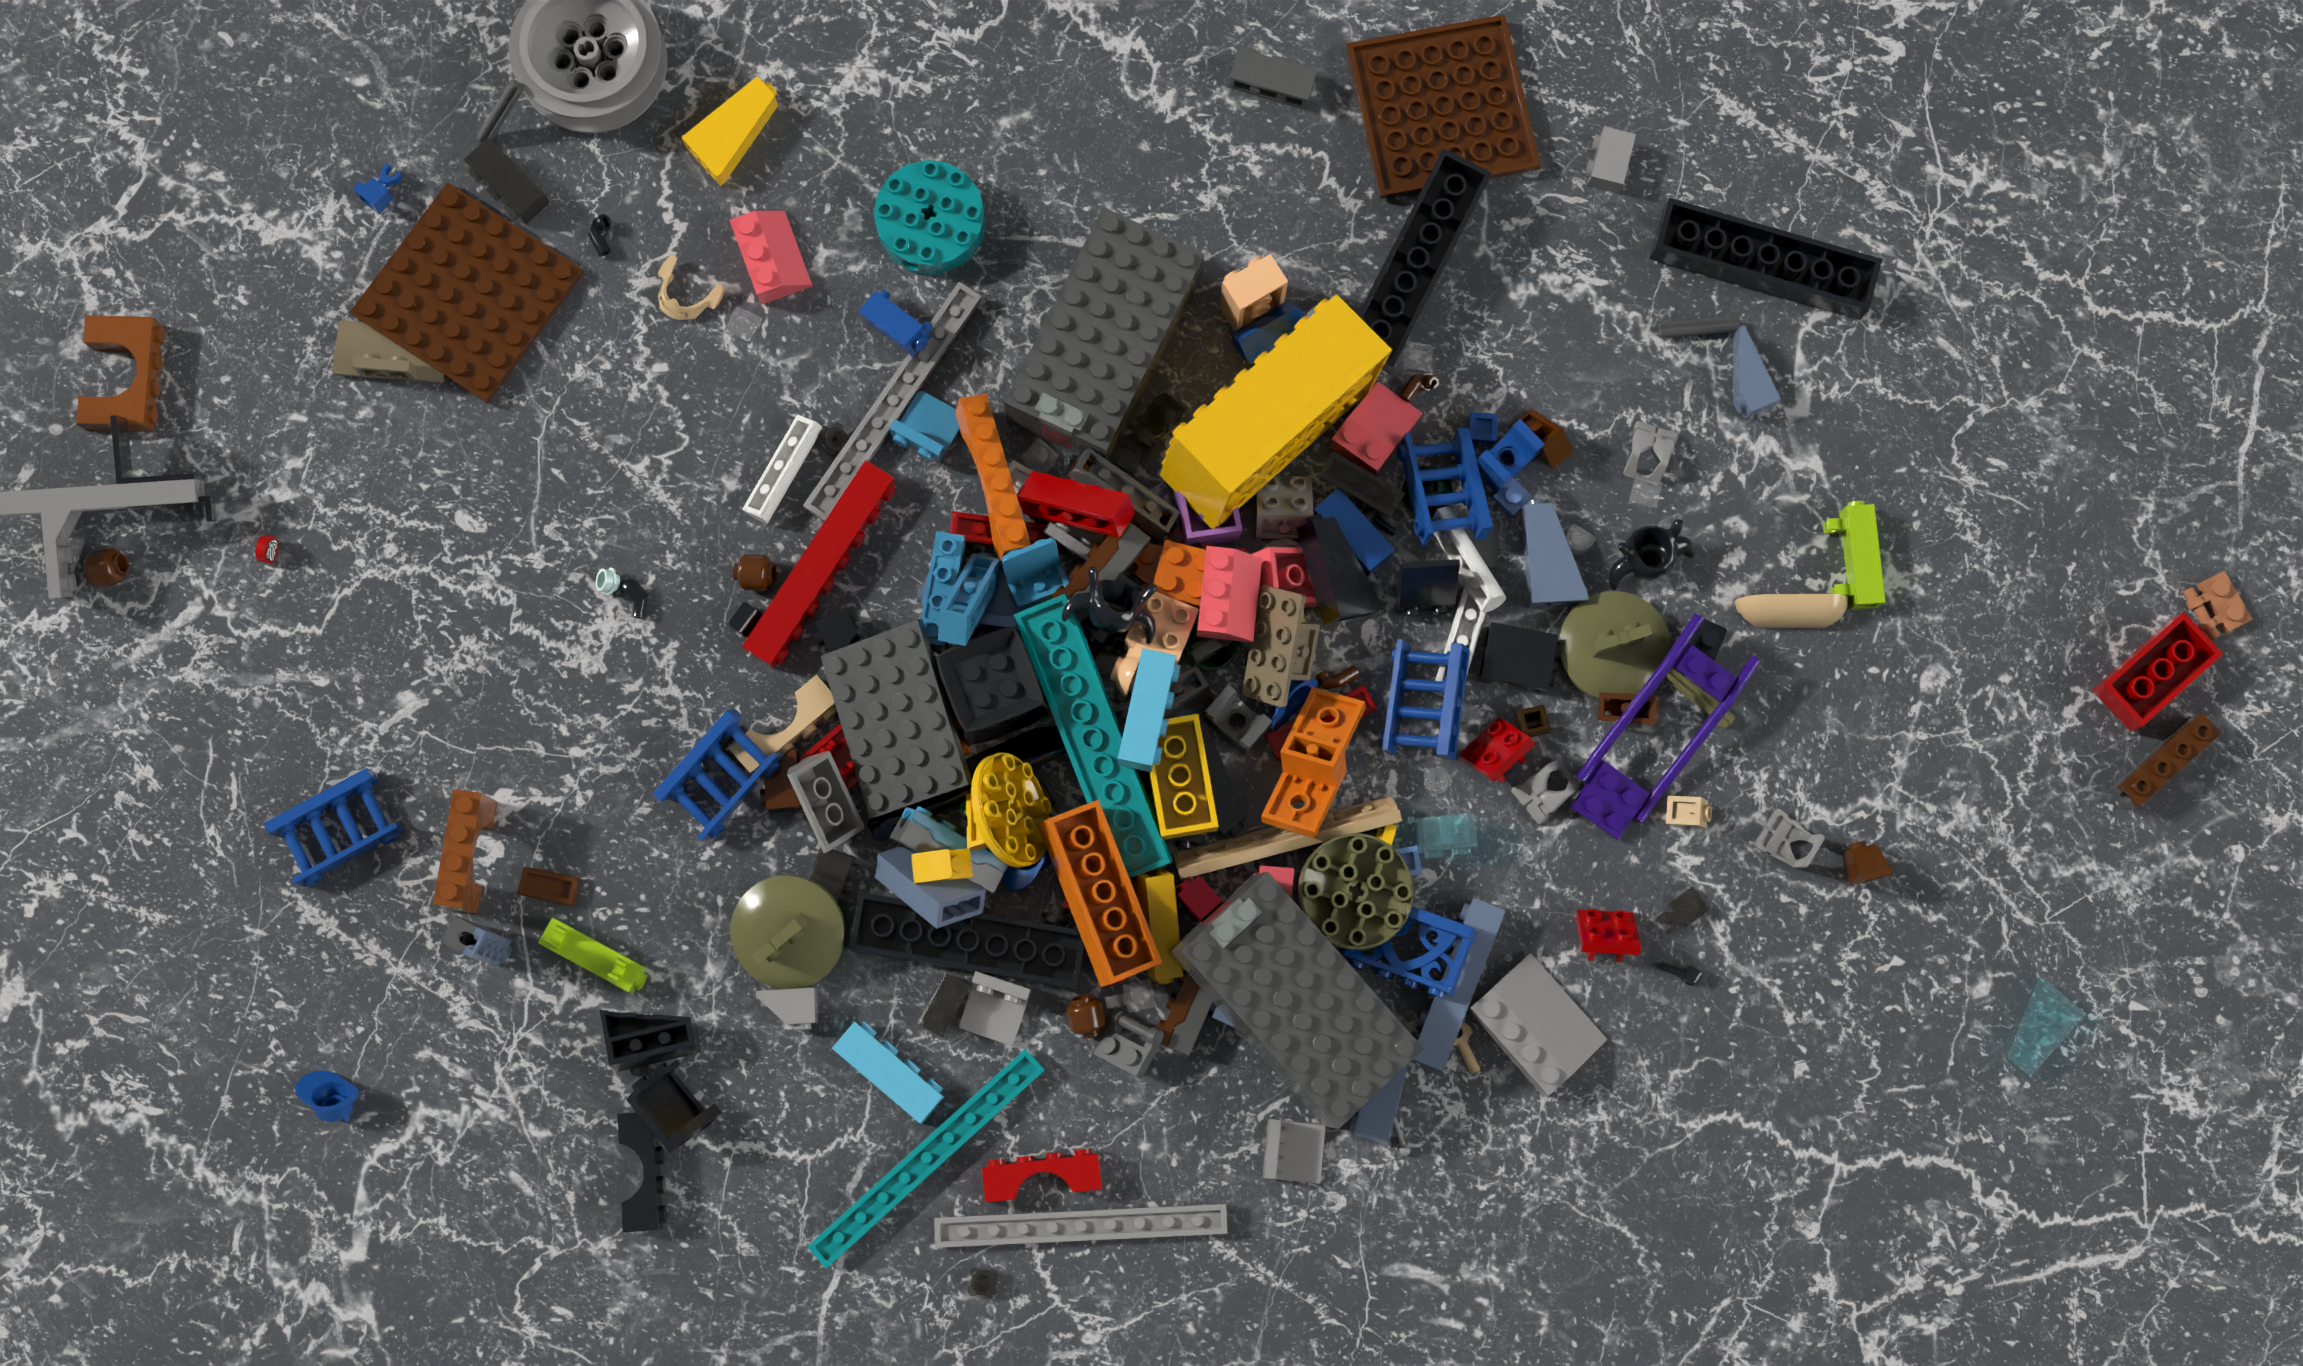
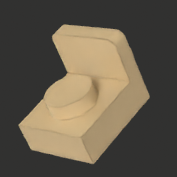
[1666,796,1712,829]

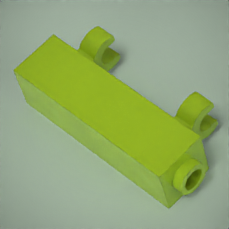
[1823,501,1886,610]
[538,918,648,994]

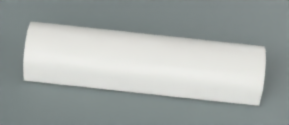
[742,415,823,524]
[1431,506,1506,613]
[1433,585,1486,697]

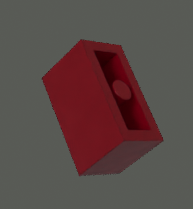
[1176,875,1223,924]

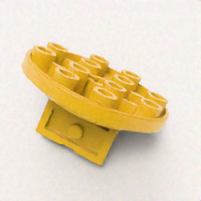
[966,753,1051,868]

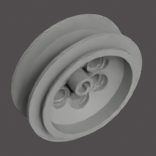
[509,0,668,133]

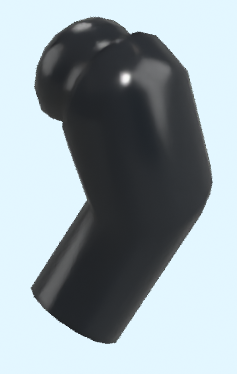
[588,214,611,257]
[619,579,648,619]

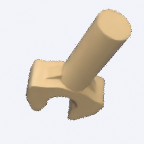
[1453,1022,1481,1074]

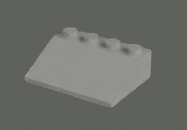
[1467,953,1608,1097]

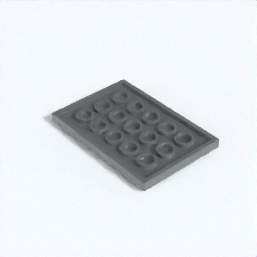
[821,619,972,819]

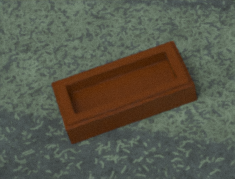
[517,866,581,906]

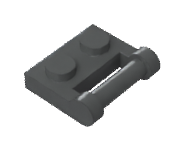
[1093,1009,1164,1080]

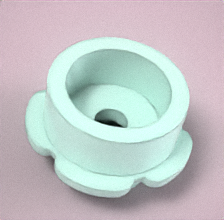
[596,568,620,595]

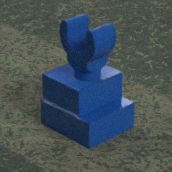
[353,164,403,215]

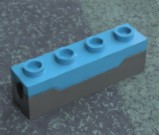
[890,806,1008,894]

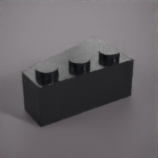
[600,1010,702,1072]

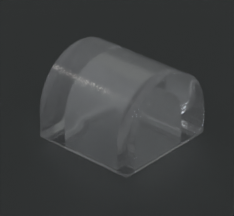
[1565,524,1597,556]

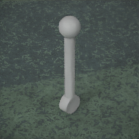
[1394,1118,1411,1156]

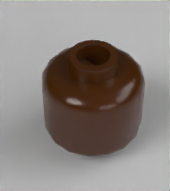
[83,548,129,587]
[733,554,776,591]
[1066,993,1107,1038]

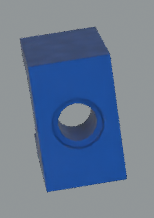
[1477,419,1544,494]

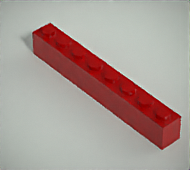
[742,460,896,669]

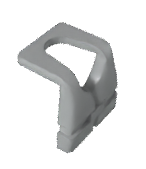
[1623,421,1678,486]
[1511,759,1580,824]
[1754,809,1825,868]

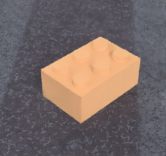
[1219,254,1288,332]

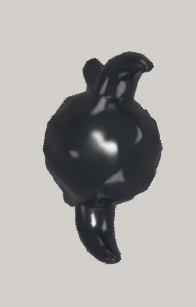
[1609,519,1695,590]
[1062,567,1158,644]

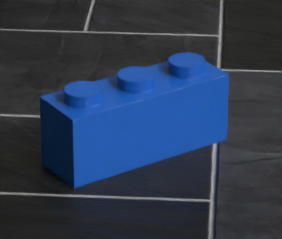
[1313,488,1395,577]

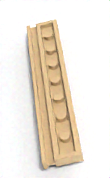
[1172,796,1402,879]

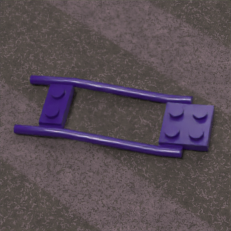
[1570,613,1761,840]

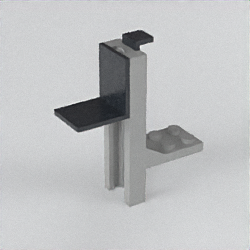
[0,415,217,598]

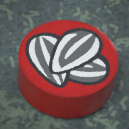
[255,535,279,564]

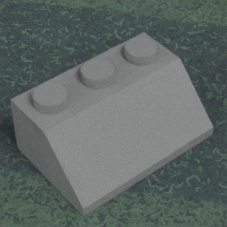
[787,751,865,853]

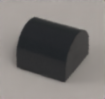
[728,602,762,638]

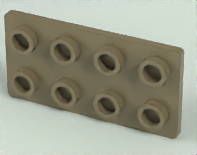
[332,320,445,383]
[1242,585,1320,707]

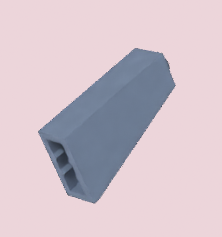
[1520,499,1589,608]
[875,847,986,929]

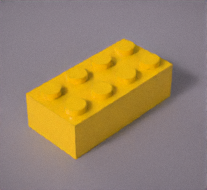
[1149,714,1219,840]

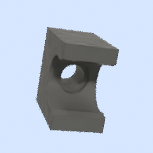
[1203,684,1272,756]

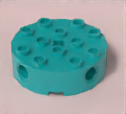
[874,160,986,276]

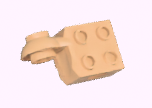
[1109,592,1199,698]

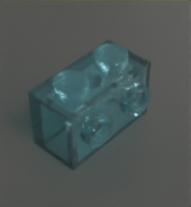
[1414,812,1478,859]

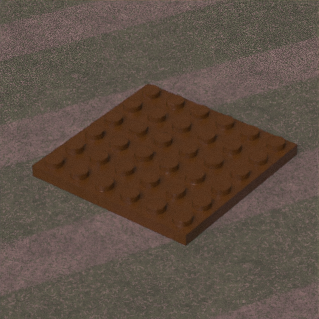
[1346,14,1541,199]
[350,182,584,404]

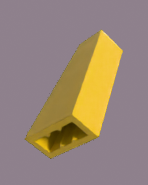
[681,76,778,186]
[1131,867,1183,984]

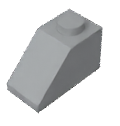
[756,988,818,1030]

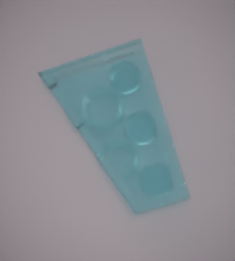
[2005,975,2086,1078]

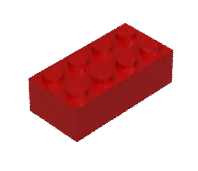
[2091,612,2223,732]

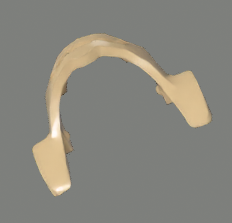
[658,254,725,320]

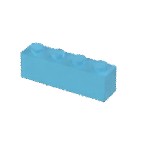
[1118,648,1181,772]
[832,1021,944,1124]

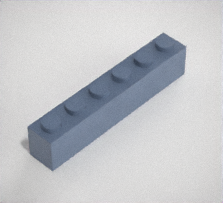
[1411,898,1506,1073]

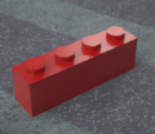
[1016,471,1135,538]

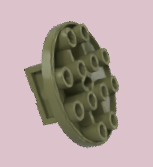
[1558,591,1671,701]
[1298,833,1414,950]
[730,874,846,989]

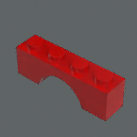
[982,1148,1102,1203]

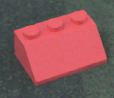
[729,211,813,305]
[1197,546,1262,643]

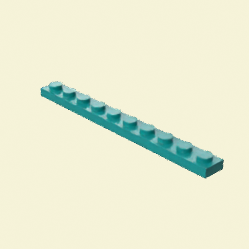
[807,1048,1045,1269]

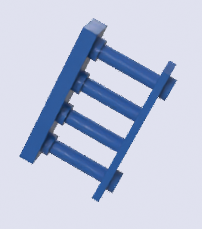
[1397,427,1493,546]
[1380,639,1470,760]
[652,709,784,841]
[263,768,405,887]

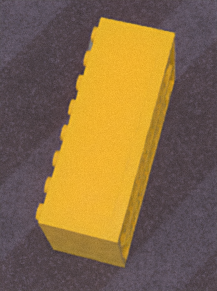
[1160,294,1392,529]

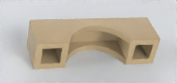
[728,674,838,775]

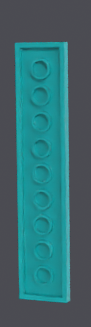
[1014,593,1173,878]

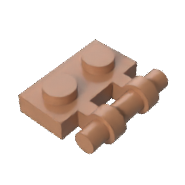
[2183,570,2252,640]

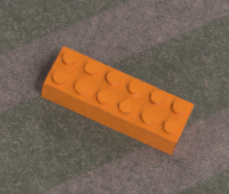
[1037,800,1162,987]

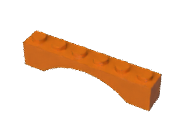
[955,394,1031,564]

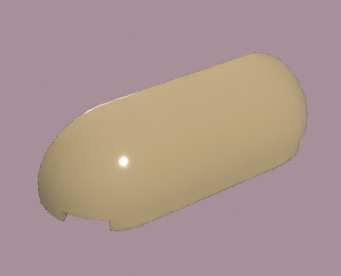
[1735,594,1848,628]

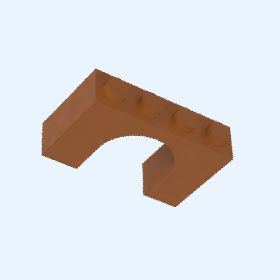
[76,315,165,432]
[433,789,497,914]

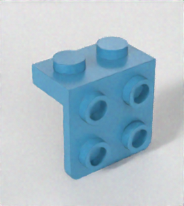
[889,391,960,464]
[1002,538,1069,612]

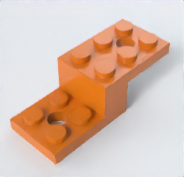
[1134,540,1206,608]
[1261,687,1366,838]

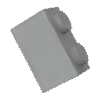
[1585,126,1636,194]

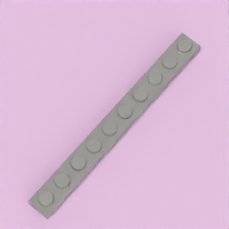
[803,282,982,521]
[934,1204,1228,1248]

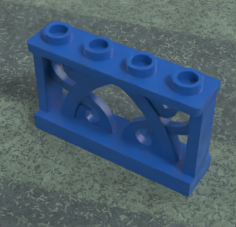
[1342,906,1477,999]

